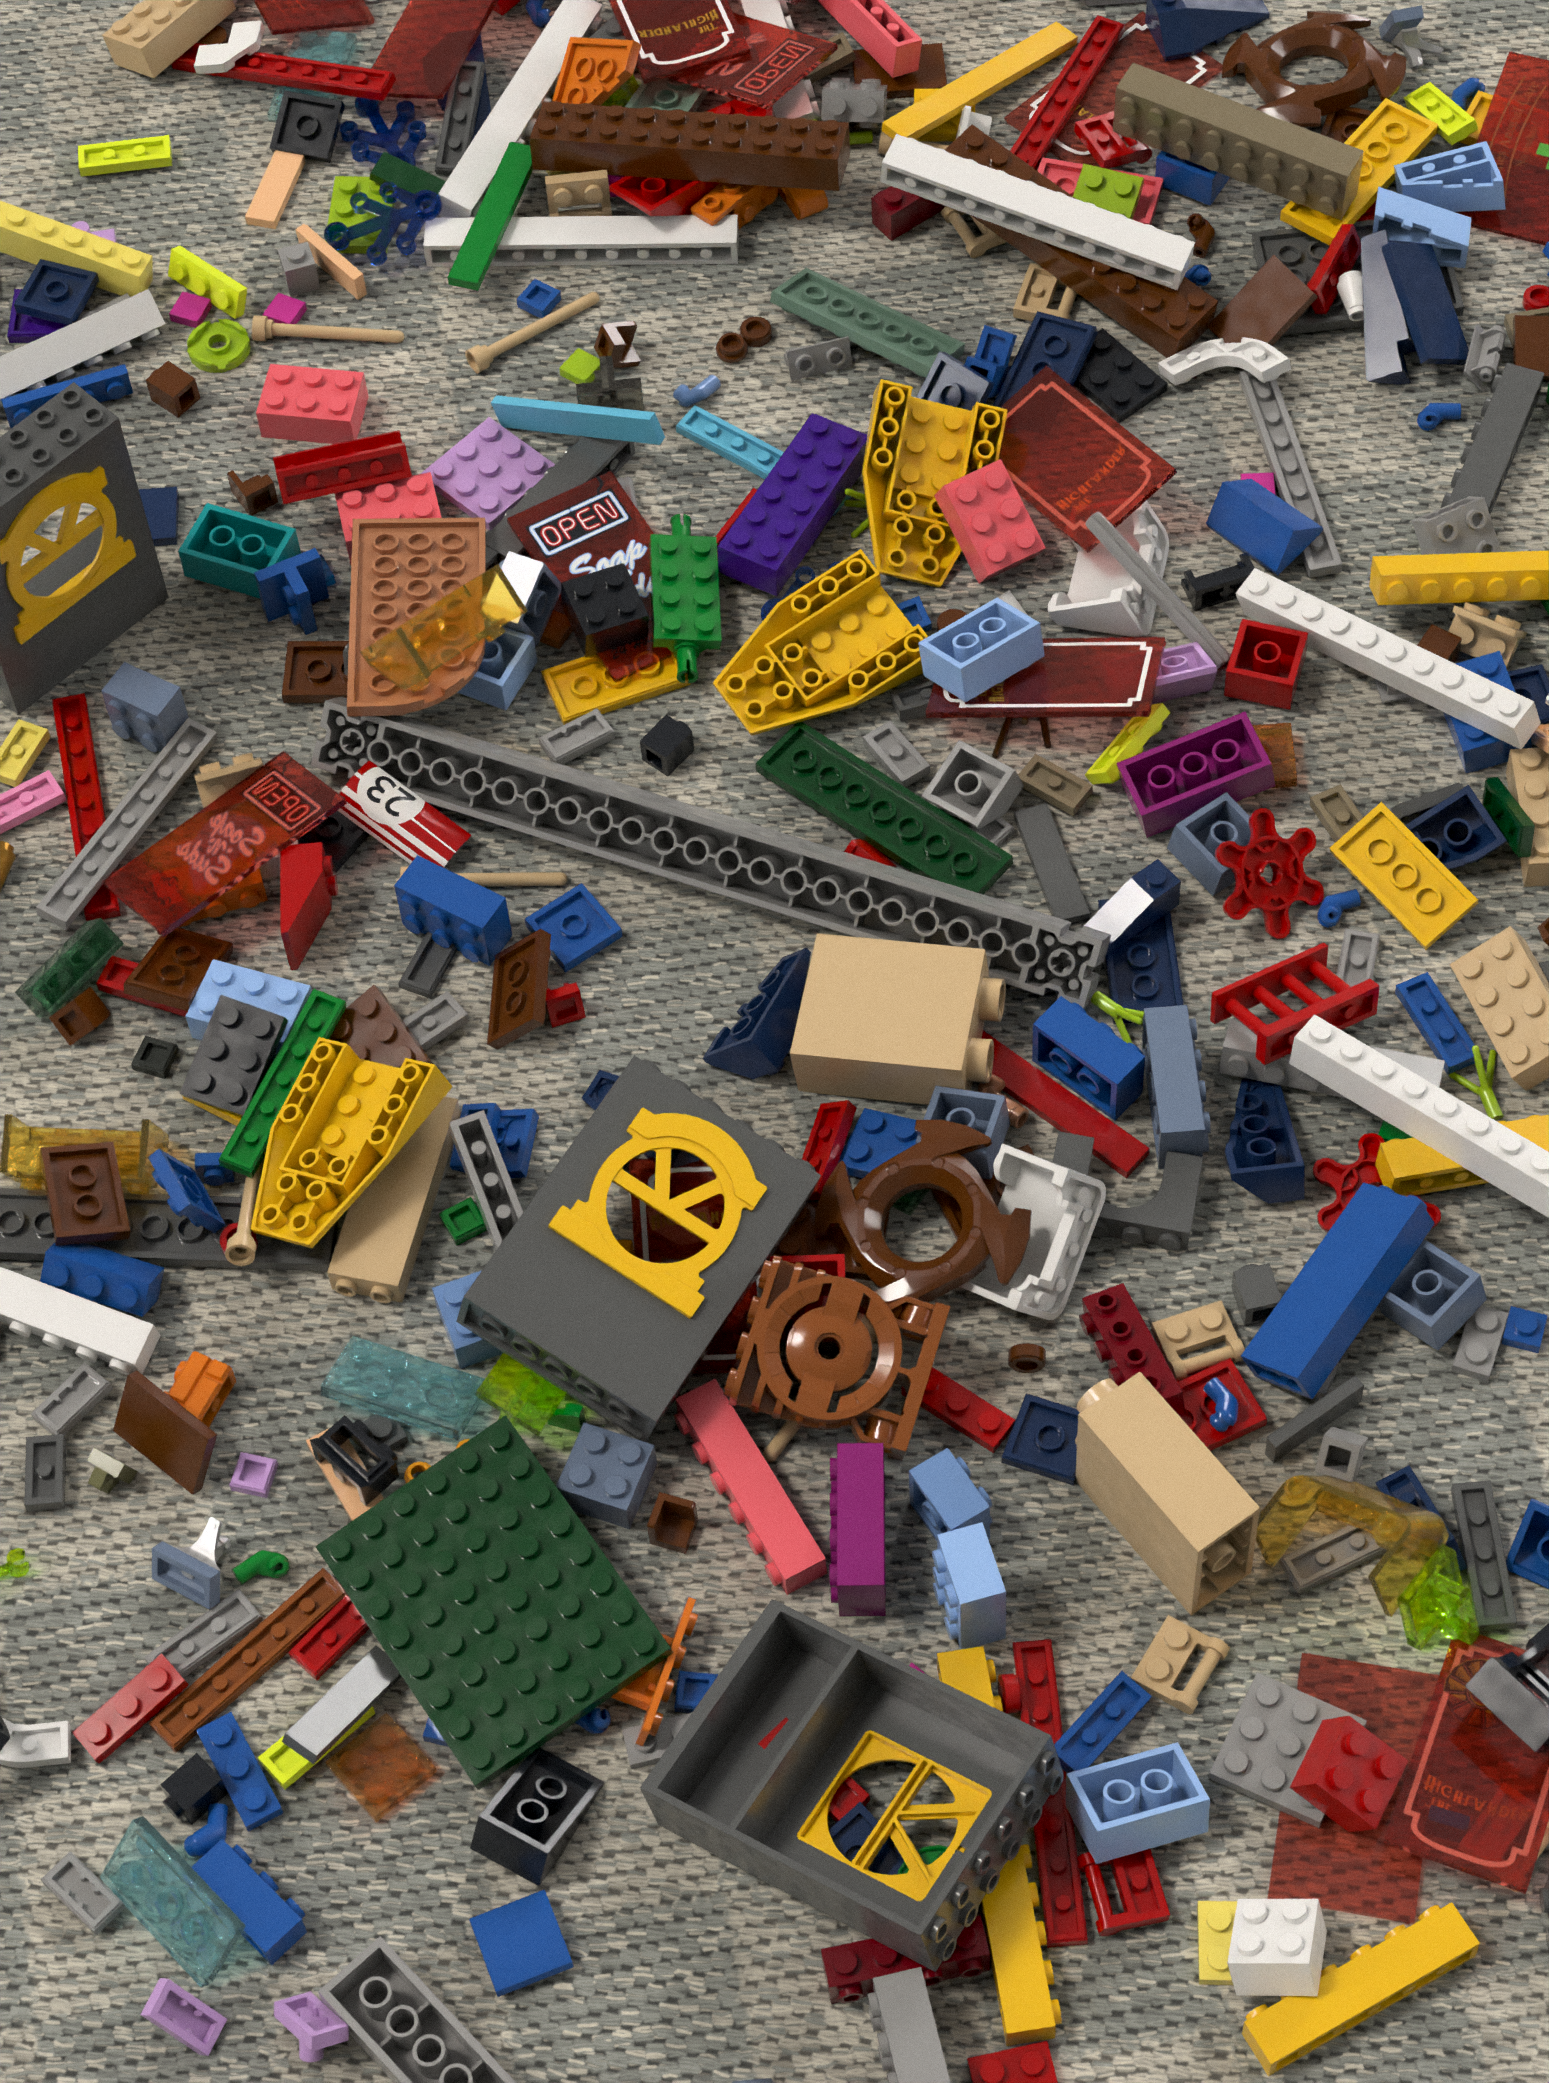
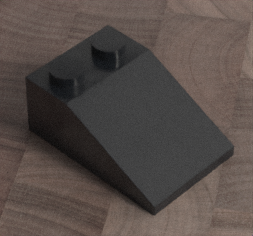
[470,1747,604,1886]

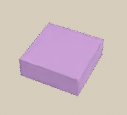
[229,1452,278,1498]

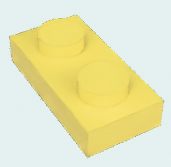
[0,719,50,787]
[1197,1901,1237,1985]

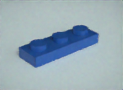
[1395,972,1475,1075]
[1054,1671,1152,1773]
[196,1712,283,1832]

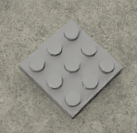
[1209,1672,1367,1828]

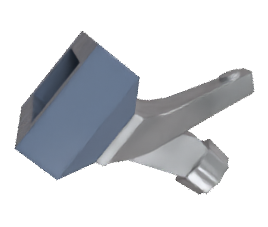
[1379,5,1443,69]
[152,1517,231,1609]

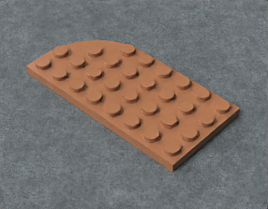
[347,517,486,717]

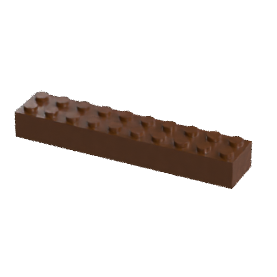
[529,101,850,191]
[945,124,1218,358]

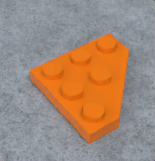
[552,37,641,106]

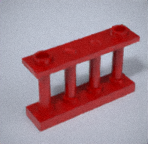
[273,430,412,505]
[1210,943,1379,1065]

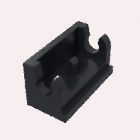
[1181,553,1257,611]

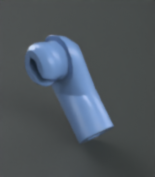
[673,375,721,407]

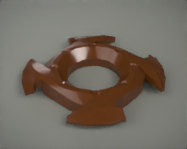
[1222,11,1406,127]
[814,1120,1032,1319]

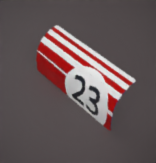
[333,761,471,868]

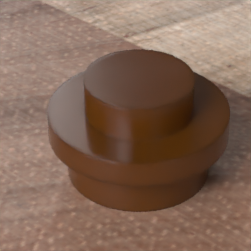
[716,332,748,363]

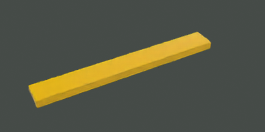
[881,21,1078,139]

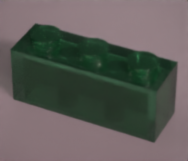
[15,918,124,1018]

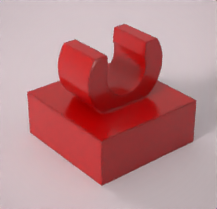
[545,982,586,1028]

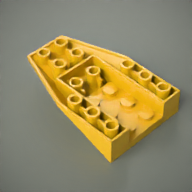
[862,379,1008,587]
[713,549,928,736]
[251,1037,453,1248]

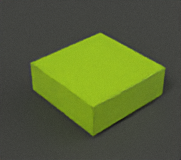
[559,348,604,389]

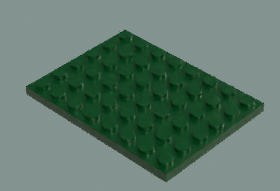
[315,1415,673,1790]

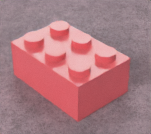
[256,364,368,444]
[934,459,1046,584]
[335,472,442,565]

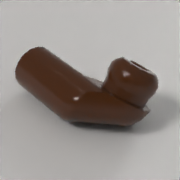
[1187,213,1215,258]

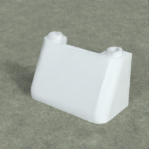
[1048,497,1169,637]
[959,1144,1106,1320]

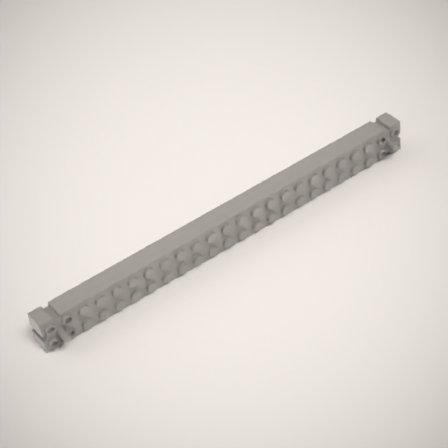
[311,697,1112,1008]

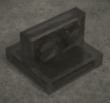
[576,355,644,411]

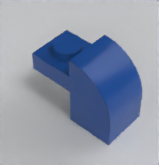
[965,325,1017,397]

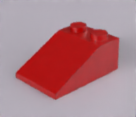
[609,176,719,217]
[280,842,338,970]

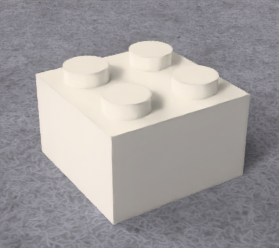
[1227,1899,1327,1996]

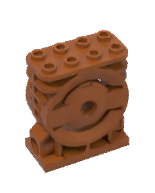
[724,1255,950,1461]

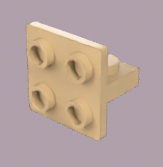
[1448,602,1527,669]
[194,753,266,815]

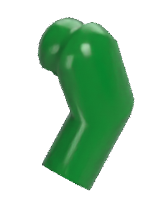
[232,1550,290,1585]

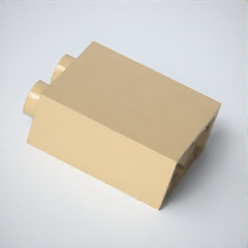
[790,933,1006,1105]
[1075,1372,1260,1616]

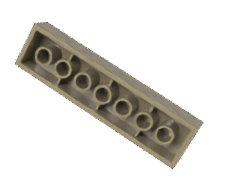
[1113,63,1364,220]

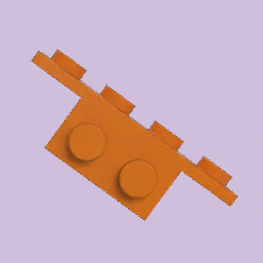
[691,183,778,229]
[611,1597,698,1746]

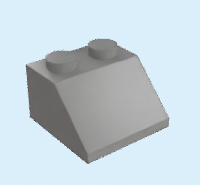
[922,740,1024,829]

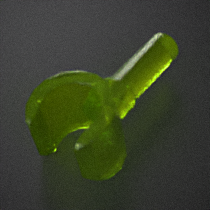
[0,1548,29,1578]

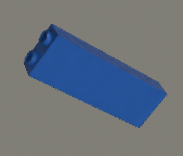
[1241,1182,1435,1399]

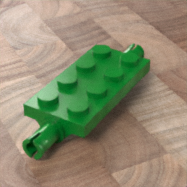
[649,514,722,683]

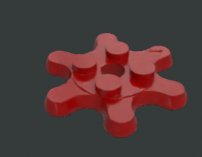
[1215,808,1324,939]
[1312,1133,1441,1232]

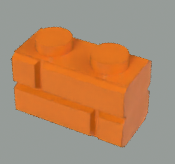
[164,1351,236,1427]

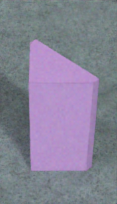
[1100,642,1217,713]

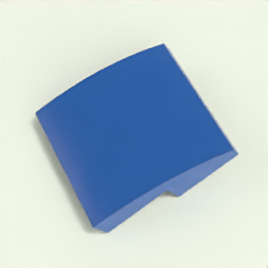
[450,1103,539,1178]
[469,1889,574,1997]

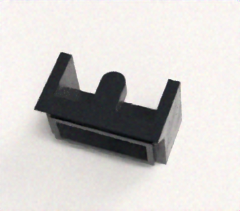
[310,1415,399,1506]

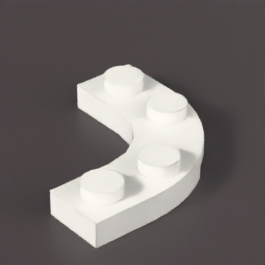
[1157,337,1291,386]
[0,1718,71,1768]

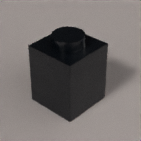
[640,715,694,776]
[160,1753,228,1825]

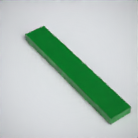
[447,142,533,291]
[219,989,346,1178]

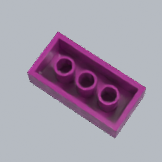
[1117,711,1275,838]
[829,1443,886,1617]

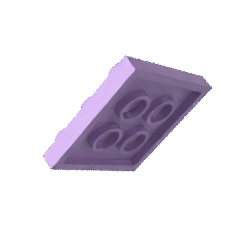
[421,417,555,530]

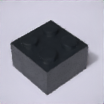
[561,563,649,658]

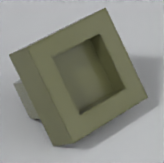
[87,1447,138,1494]

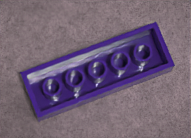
[718,413,867,596]

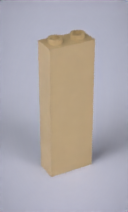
[327,1097,461,1303]

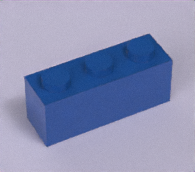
[40,1243,164,1317]
[186,1839,307,1966]

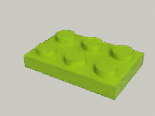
[1073,163,1144,220]
[325,176,396,254]

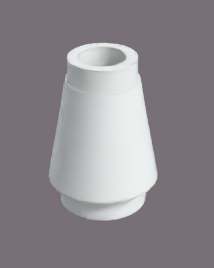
[1337,271,1364,321]

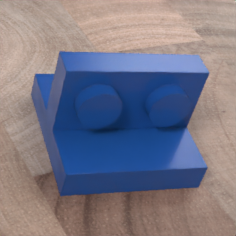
[254,548,329,635]

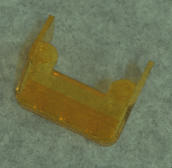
[360,564,528,693]
[0,1114,169,1194]
[1256,1475,1449,1617]

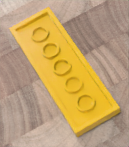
[1280,98,1438,246]

